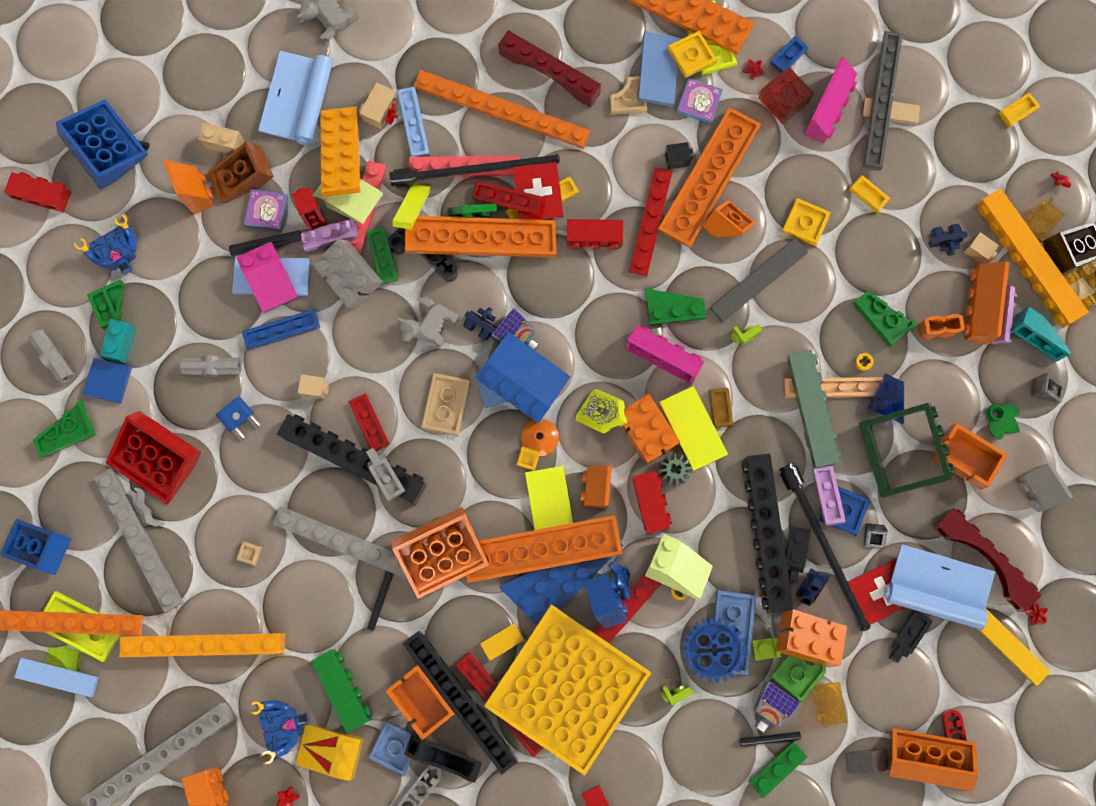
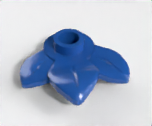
[610,562,631,600]

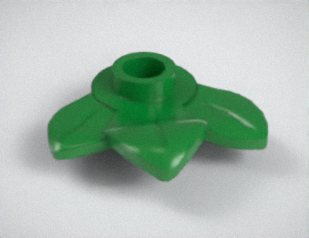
[985,404,1021,440]

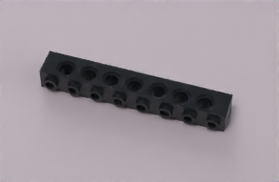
[277,414,427,505]
[742,453,794,614]
[402,631,519,775]

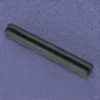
[229,230,302,256]

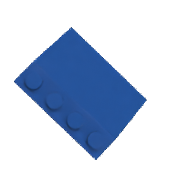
[56,99,148,189]
[475,332,571,423]

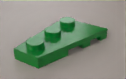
[645,288,707,326]
[852,291,918,347]
[33,399,96,458]

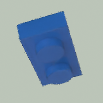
[770,36,809,75]

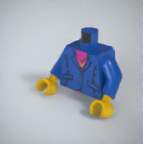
[74,214,137,274]
[249,700,310,765]

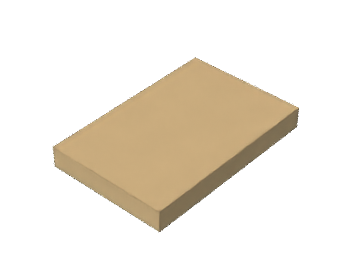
[421,373,471,436]

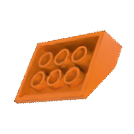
[391,507,489,599]

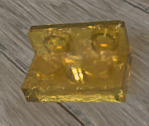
[1025,197,1065,243]
[813,682,847,727]

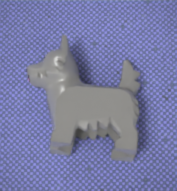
[296,0,358,40]
[396,296,460,349]

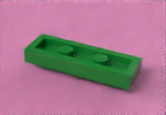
[366,227,399,285]
[748,741,807,798]

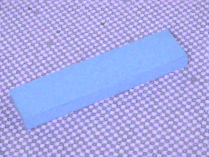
[397,86,430,157]
[14,658,99,697]

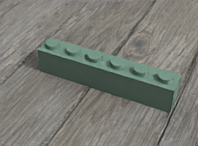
[787,349,841,468]

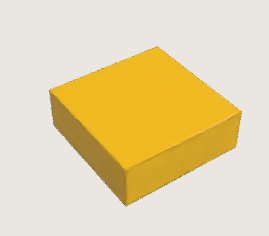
[516,446,541,471]

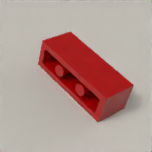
[4,172,71,213]
[292,187,327,231]
[567,219,623,250]
[632,471,672,535]

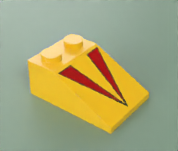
[295,725,364,781]

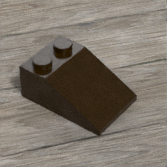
[1042,222,1096,274]

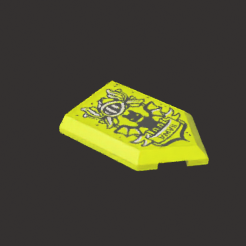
[576,389,627,434]

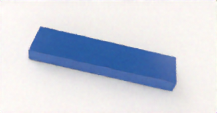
[242,309,321,350]

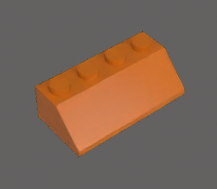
[963,262,1009,345]
[889,728,978,791]

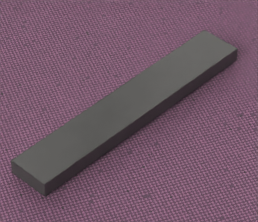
[710,238,808,323]

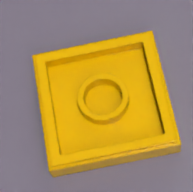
[667,31,717,78]
[781,198,831,247]

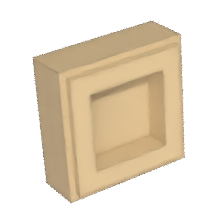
[236,541,263,566]

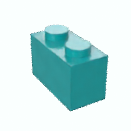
[99,319,137,364]

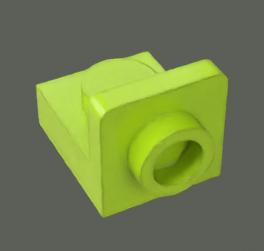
[731,324,763,347]
[752,637,781,661]
[660,685,693,706]

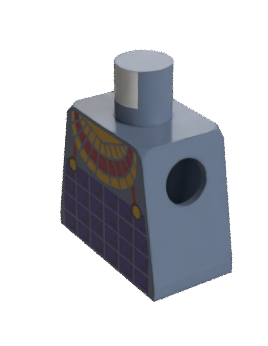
[492,308,539,350]
[753,681,801,733]

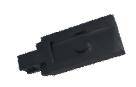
[786,526,811,582]
[889,610,933,663]

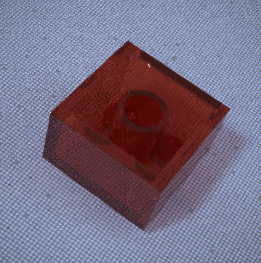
[758,67,814,124]

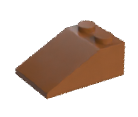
[208,141,274,203]

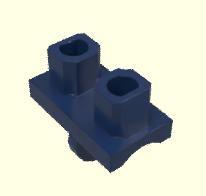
[928,223,968,256]
[463,307,498,341]
[796,568,829,606]

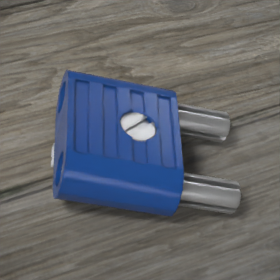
[215,396,261,441]

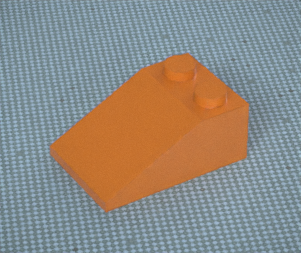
[163,160,214,214]

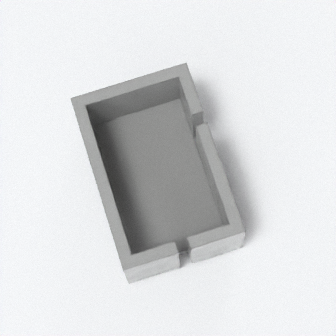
[313,239,383,308]

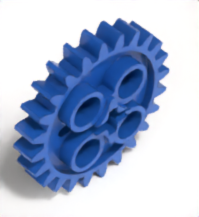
[682,617,747,683]

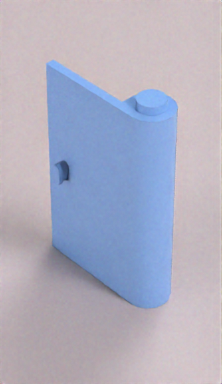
[258,51,333,145]
[884,544,995,630]

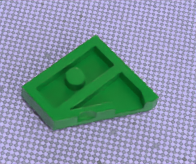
[448,204,497,217]
[87,279,124,329]

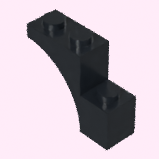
[404,735,482,783]

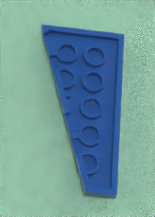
[499,543,624,626]

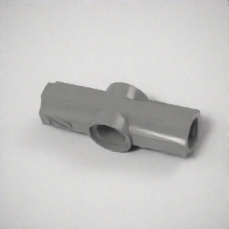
[28,329,75,384]
[180,355,242,378]

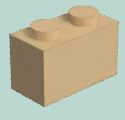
[359,82,398,130]
[198,123,244,154]

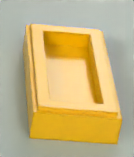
[998,92,1041,127]
[849,175,890,213]
[480,623,524,661]

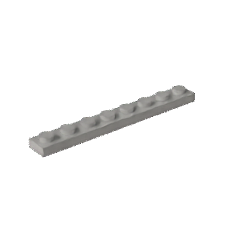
[94,469,184,613]
[273,506,407,579]

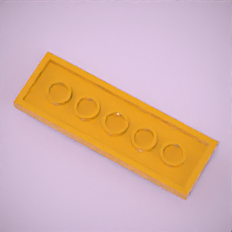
[321,106,361,197]

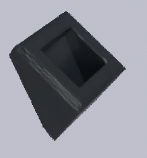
[864,523,888,549]

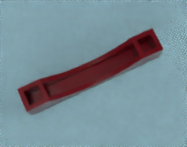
[498,30,601,108]
[933,508,1042,612]

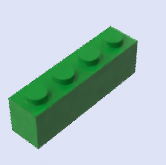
[311,649,372,733]

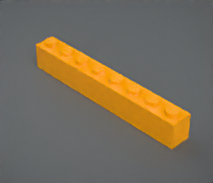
[976,188,1089,328]
[119,633,286,657]

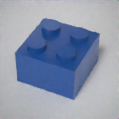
[584,574,628,629]

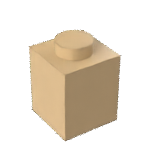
[964,232,999,264]
[298,374,329,400]

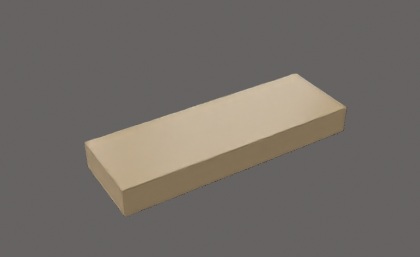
[862,98,920,125]

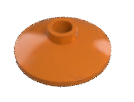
[521,419,559,457]

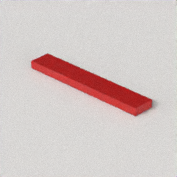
[454,652,544,757]

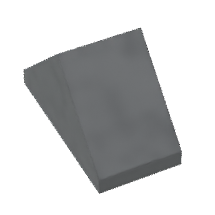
[1031,373,1064,403]
[845,748,889,774]

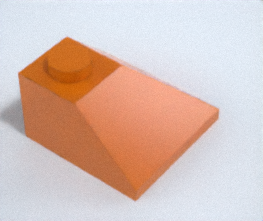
[703,200,756,238]

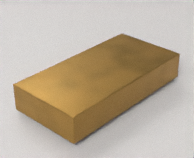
[709,388,734,428]

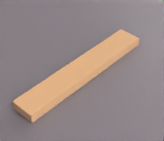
[784,377,900,398]

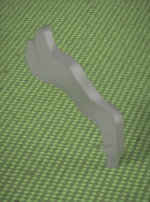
[128,487,164,527]

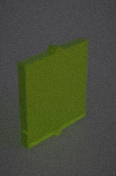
[46,647,82,672]

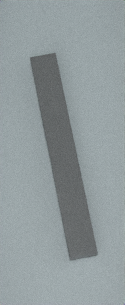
[862,31,903,171]

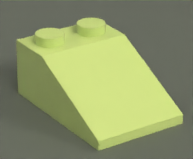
[314,179,383,224]
[645,534,713,600]

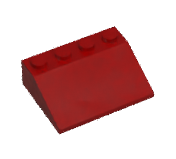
[105,411,201,504]

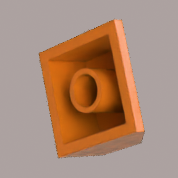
[580,466,612,509]

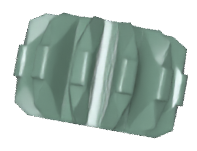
[658,453,692,487]

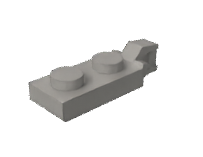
[366,448,406,501]

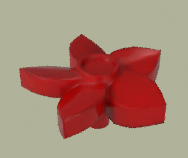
[742,59,764,80]
[385,103,399,125]
[1050,171,1071,188]
[1025,602,1048,625]
[276,786,300,806]

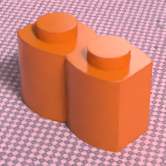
[918,314,965,340]

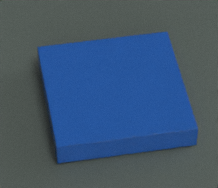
[83,358,132,404]
[819,486,870,536]

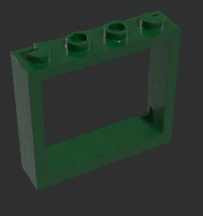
[859,402,956,497]

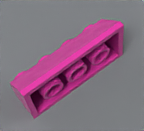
[804,57,857,143]
[625,326,704,385]

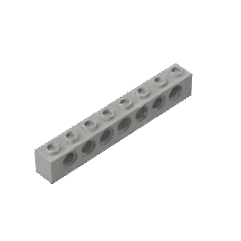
[80,702,236,806]

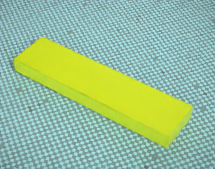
[393,184,430,230]

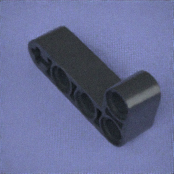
[388,228,458,282]

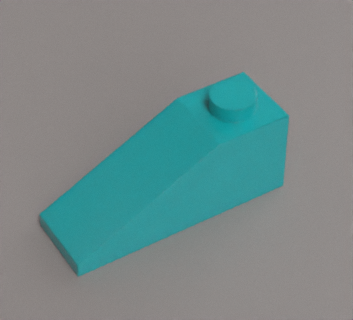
[1011,307,1071,362]

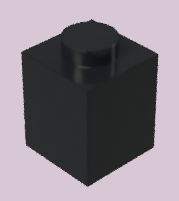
[665,142,694,169]

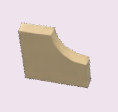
[610,76,647,115]

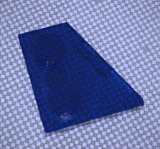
[868,374,904,424]

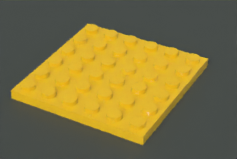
[484,604,652,775]

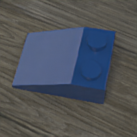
[0,519,71,575]

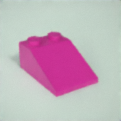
[236,242,298,313]

